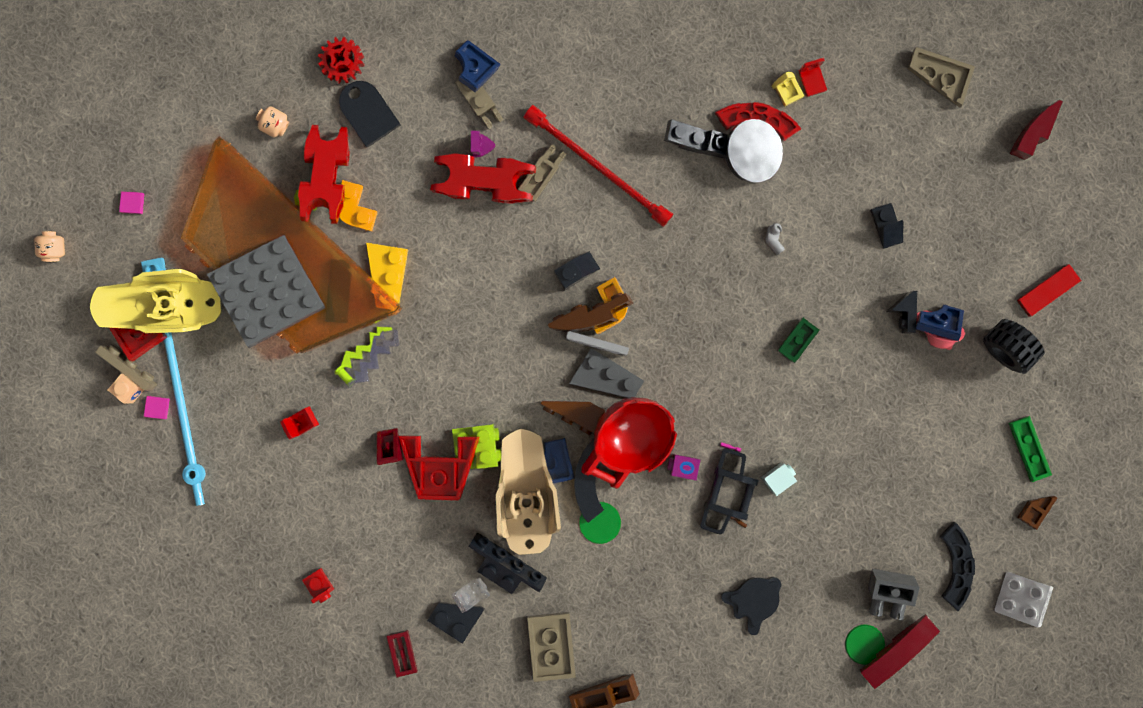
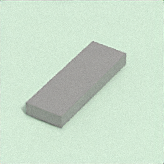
[566,331,629,356]

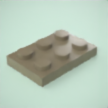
[527,612,576,682]

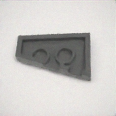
[569,348,644,398]

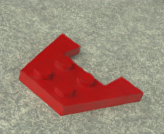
[398,435,480,501]

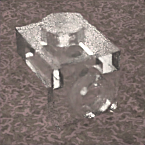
[452,578,490,613]

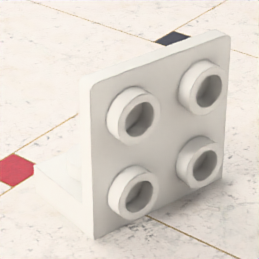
[995,572,1053,627]

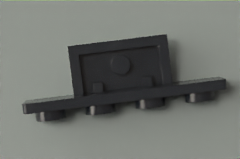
[468,533,547,594]

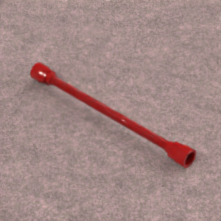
[523,105,674,228]

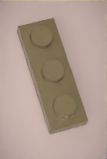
[95,345,157,391]

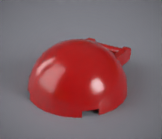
[582,397,677,489]

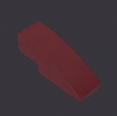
[1010,100,1063,160]

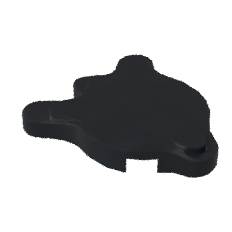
[721,577,781,635]

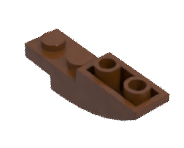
[548,293,634,332]

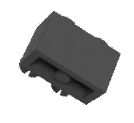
[868,569,920,620]

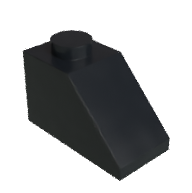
[554,251,600,291]

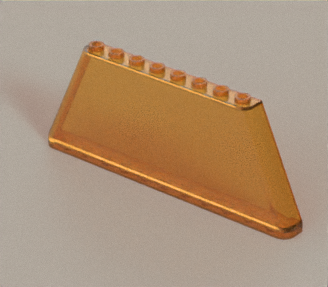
[181,136,403,354]

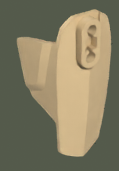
[496,429,561,555]

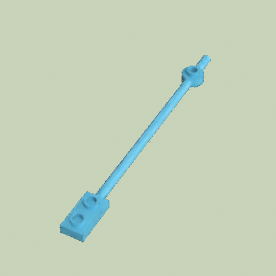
[141,258,206,506]

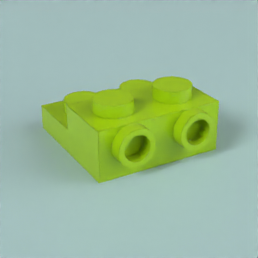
[452,424,501,469]

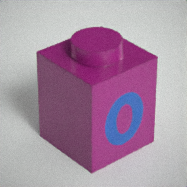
[667,454,700,481]

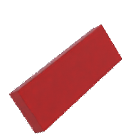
[1017,264,1082,317]

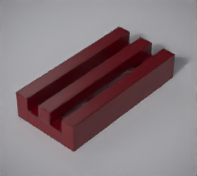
[387,630,418,678]

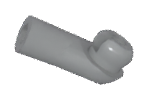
[765,223,785,255]

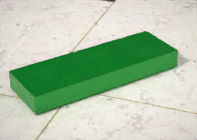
[1008,416,1052,482]

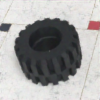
[983,319,1045,374]

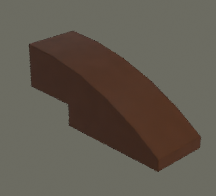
[569,674,640,708]

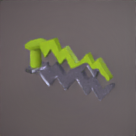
[335,327,399,388]

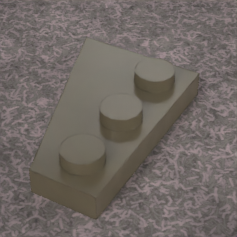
[907,47,975,108]

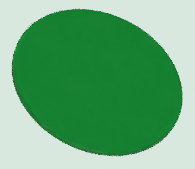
[579,502,621,544]
[845,624,885,665]

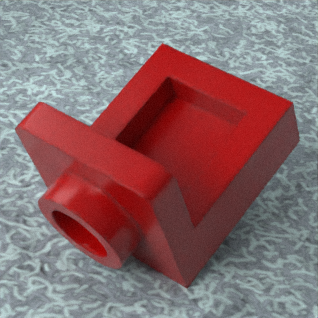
[280,406,319,439]

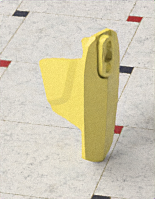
[90,269,222,333]

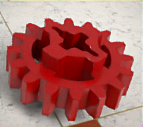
[318,37,365,84]

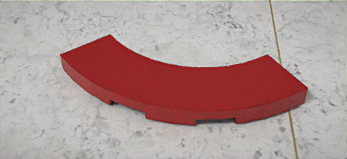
[715,102,801,142]

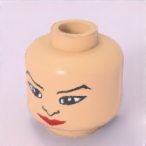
[256,106,289,138]
[34,231,65,262]

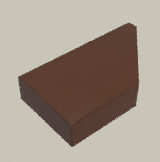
[1017,496,1057,530]

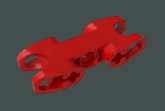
[298,124,350,224]
[430,154,536,204]

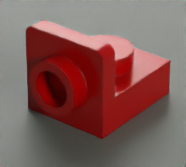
[302,568,334,604]

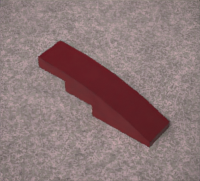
[860,614,940,689]

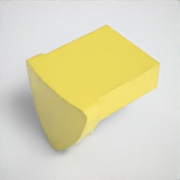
[772,72,804,106]

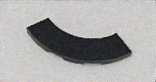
[574,438,604,523]
[939,522,975,611]

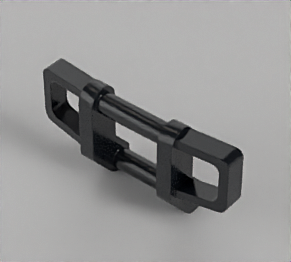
[700,448,759,535]

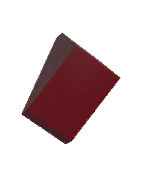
[377,428,403,465]

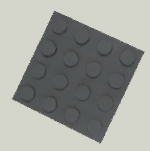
[207,235,325,348]

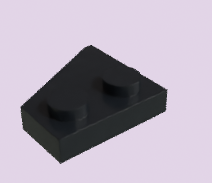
[427,602,485,644]

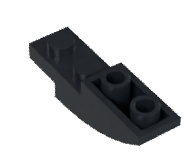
[664,119,728,159]

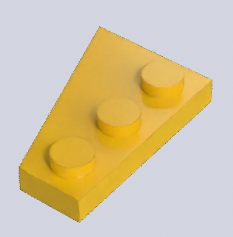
[366,243,408,311]

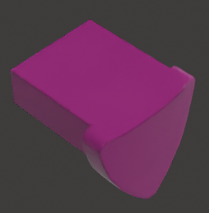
[471,131,496,158]

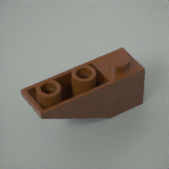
[541,401,606,435]

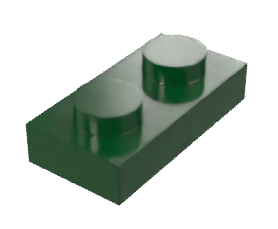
[777,317,820,363]

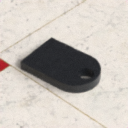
[339,81,401,148]

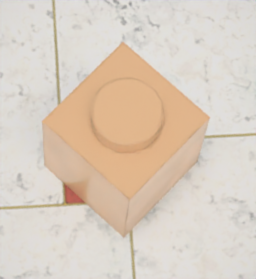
[108,374,144,404]

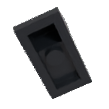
[870,203,904,249]
[886,291,918,334]

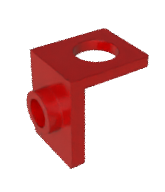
[799,58,827,97]

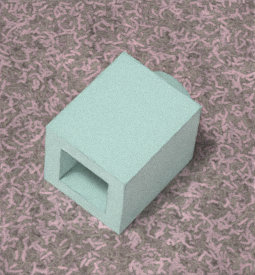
[761,463,797,496]

